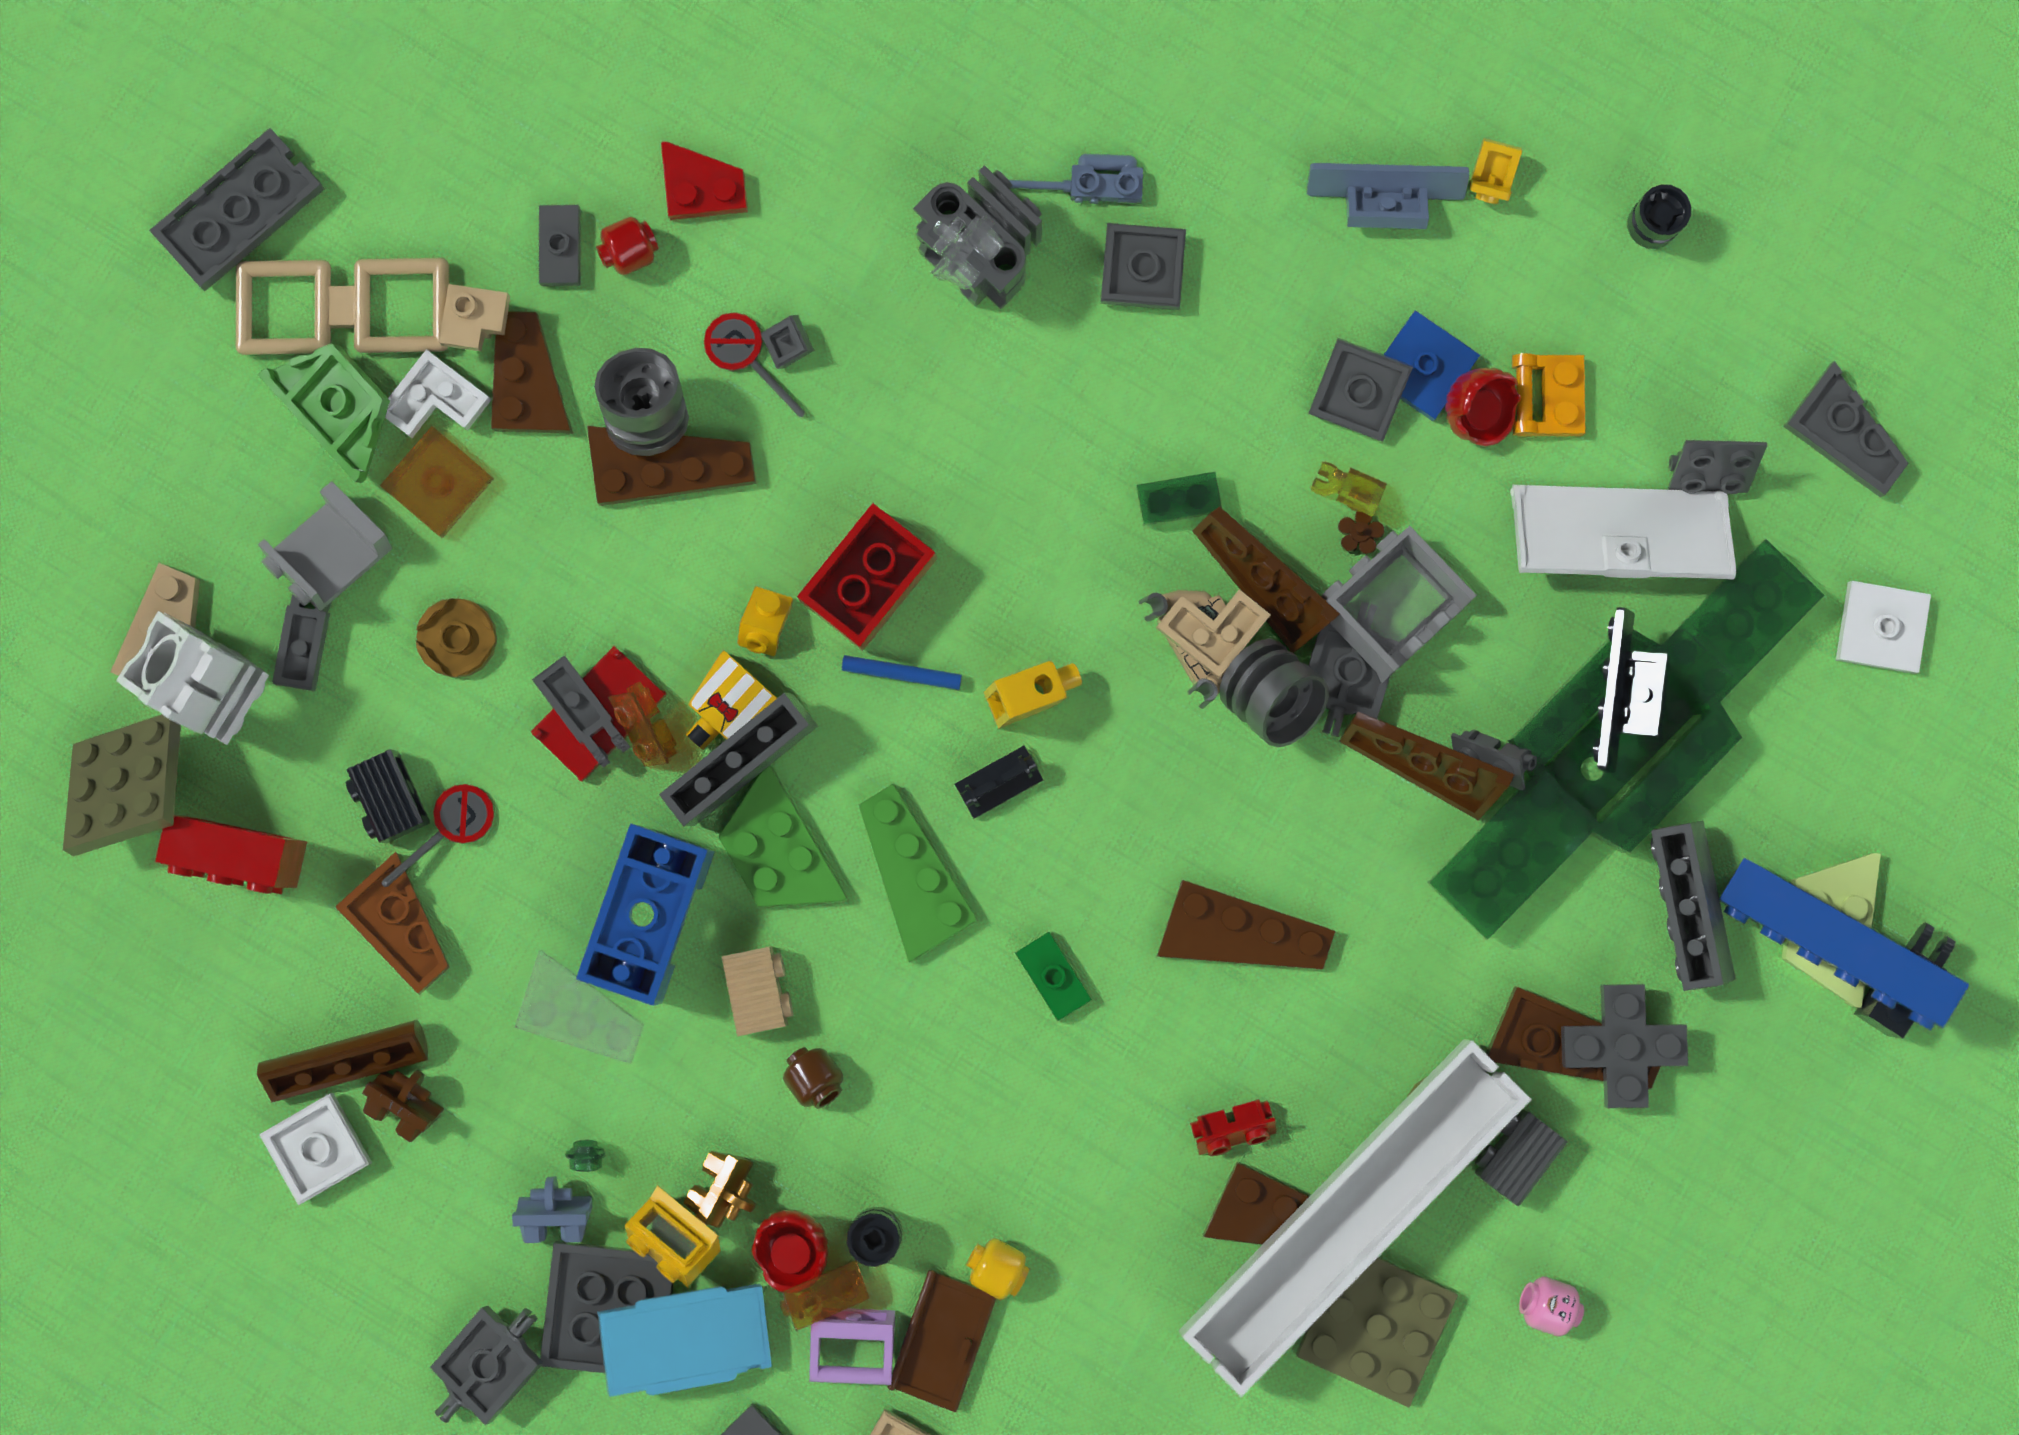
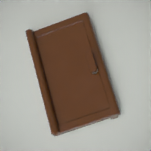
[887,1270,996,1412]

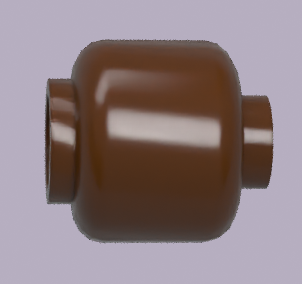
[783,1047,843,1109]

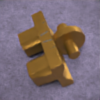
[684,1151,756,1228]

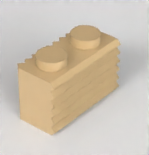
[722,946,793,1036]

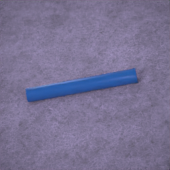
[842,655,962,690]

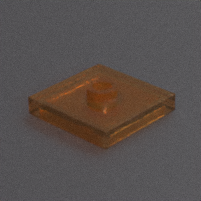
[380,426,494,538]

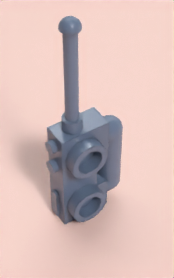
[1009,154,1143,204]

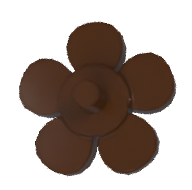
[1338,510,1384,555]

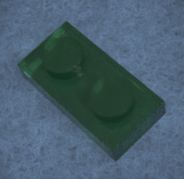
[1136,471,1222,526]

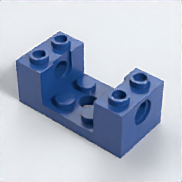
[576,824,715,1006]

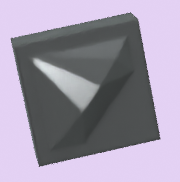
[760,315,814,369]

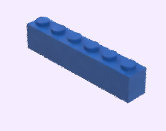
[1719,858,1970,1031]

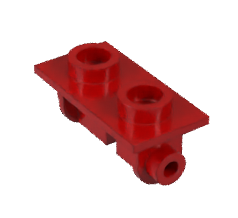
[1190,1099,1276,1156]

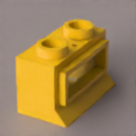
[625,1185,721,1287]

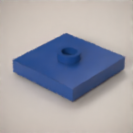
[1384,310,1480,421]

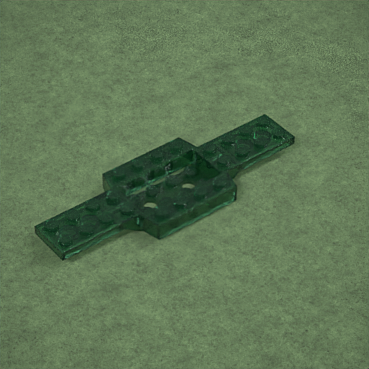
[1427,539,1824,940]

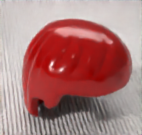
[1445,368,1521,446]
[752,1210,829,1293]

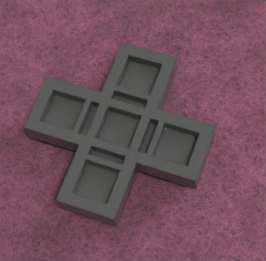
[1561,984,1688,1108]

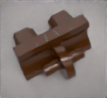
[362,1070,444,1142]

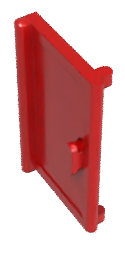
[531,646,667,782]

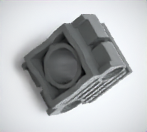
[913,165,1042,309]

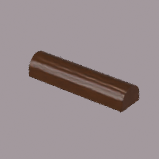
[257,1020,428,1102]

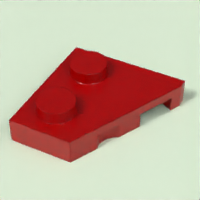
[661,141,748,220]

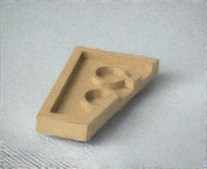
[110,563,200,676]

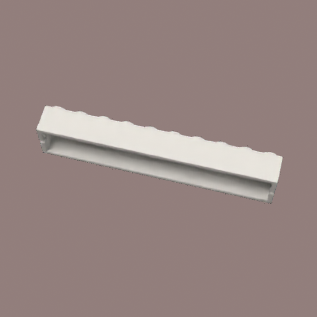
[1178,1040,1531,1397]

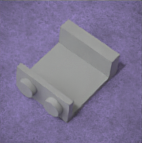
[258,481,392,612]

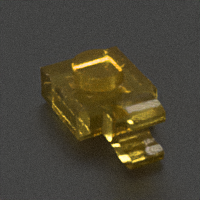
[1310,462,1387,517]

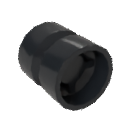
[1627,184,1691,249]
[847,1207,902,1267]

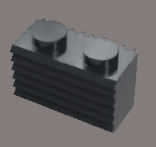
[345,749,430,843]

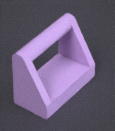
[809,1307,895,1385]

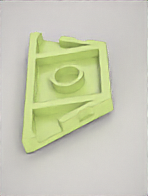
[1781,853,1881,1008]

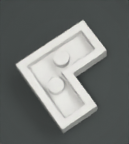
[385,349,492,438]

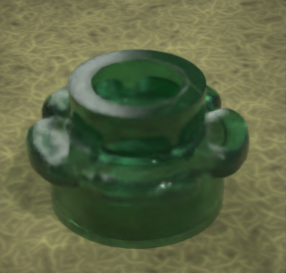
[565,1139,606,1172]

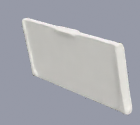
[1510,484,1736,580]

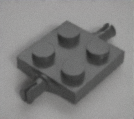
[1308,602,1400,737]
[430,1306,544,1425]

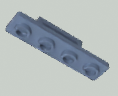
[1307,163,1470,229]

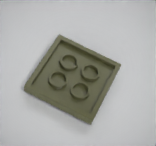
[63,714,181,856]
[1296,1257,1458,1407]

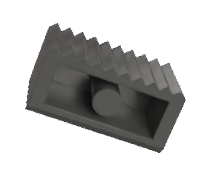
[1474,1110,1568,1207]

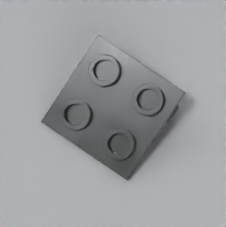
[1668,440,1767,494]

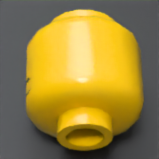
[966,1238,1030,1300]

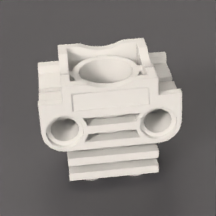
[116,611,269,745]

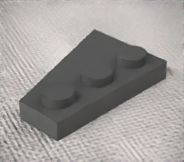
[1783,361,1909,497]

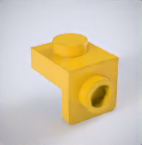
[1469,138,1523,204]
[738,586,793,656]

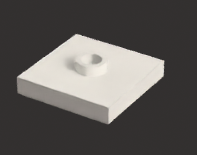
[1836,581,1931,674]
[259,1093,372,1205]

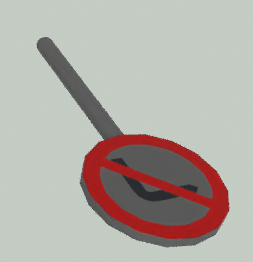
[704,312,805,417]
[382,784,494,887]

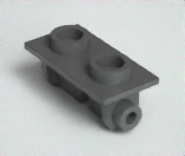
[1451,729,1537,791]

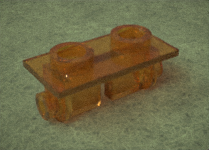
[608,682,677,767]
[780,1260,870,1331]

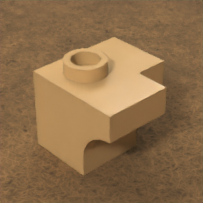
[439,284,511,352]

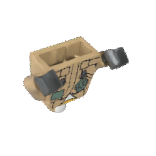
[1139,590,1227,709]

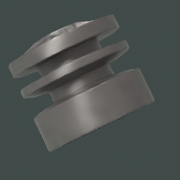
[594,348,689,456]
[1219,639,1329,747]

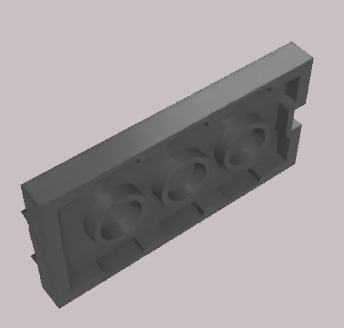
[149,128,325,291]

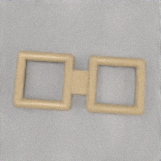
[236,258,449,355]

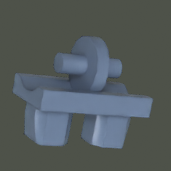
[512,1177,592,1243]

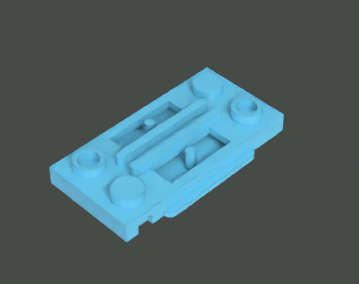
[598,1284,772,1397]

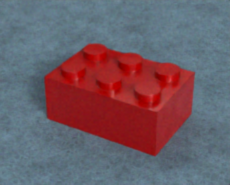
[797,503,937,651]
[155,815,307,894]

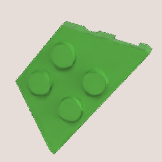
[258,343,390,483]
[719,765,847,907]

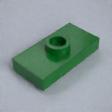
[1015,932,1092,1021]

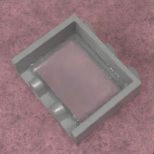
[1321,526,1477,684]

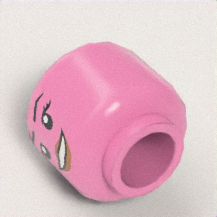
[1519,1276,1584,1337]

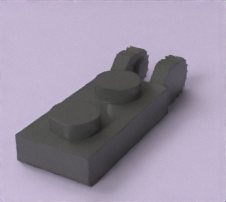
[272,594,332,691]
[532,656,630,768]

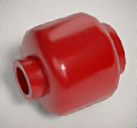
[596,217,658,275]

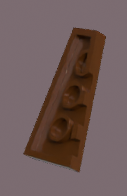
[587,426,756,506]
[1192,506,1340,653]
[1339,712,1514,821]
[1486,986,1661,1089]

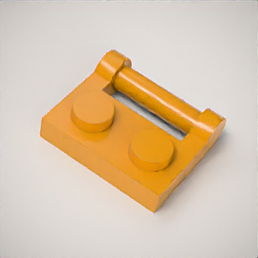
[1512,353,1585,436]

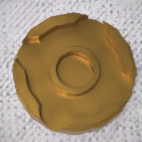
[416,598,497,678]

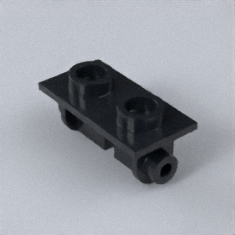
[955,745,1043,819]

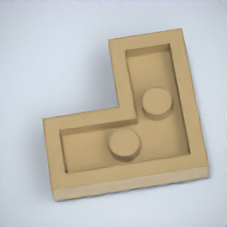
[1156,589,1271,679]

